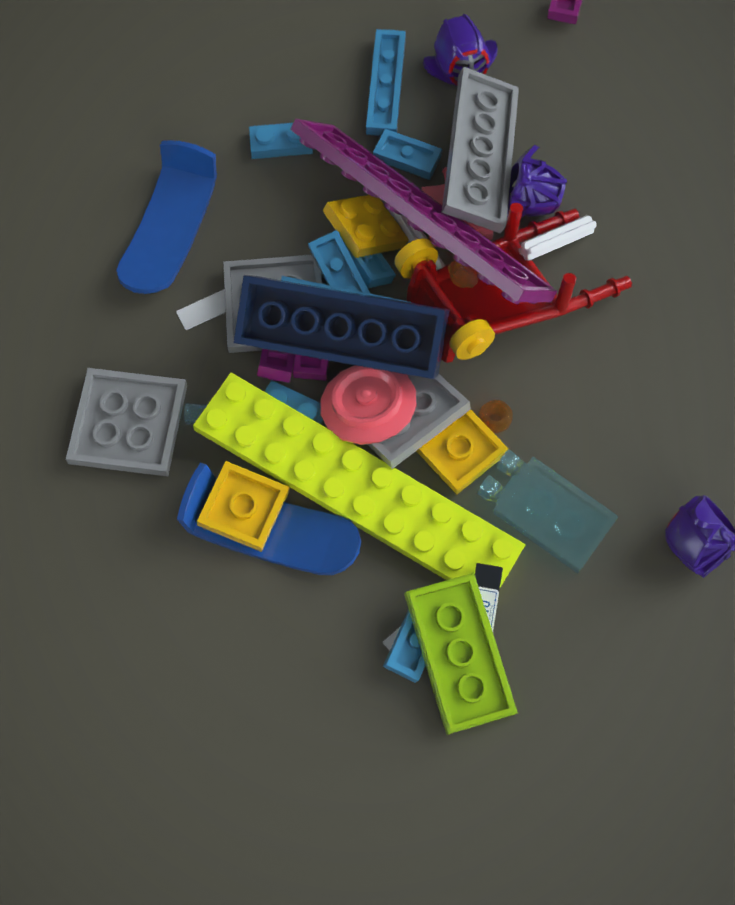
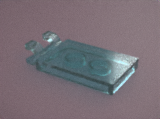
[477,449,619,574]

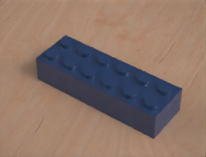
[233,275,450,379]

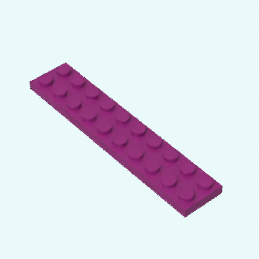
[290,118,558,304]

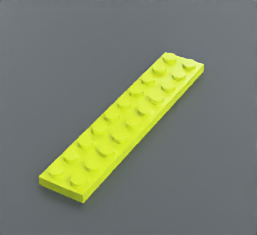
[193,372,526,588]

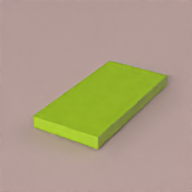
[404,573,518,735]

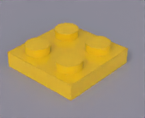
[323,195,409,258]
[416,410,509,495]
[197,461,289,552]

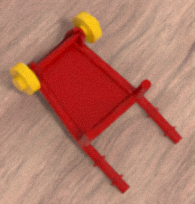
[394,203,632,363]

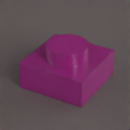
[547,0,582,25]
[257,348,295,383]
[293,354,329,381]

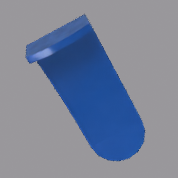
[116,140,217,294]
[177,463,361,575]

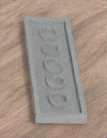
[441,67,519,233]

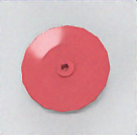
[321,365,417,445]

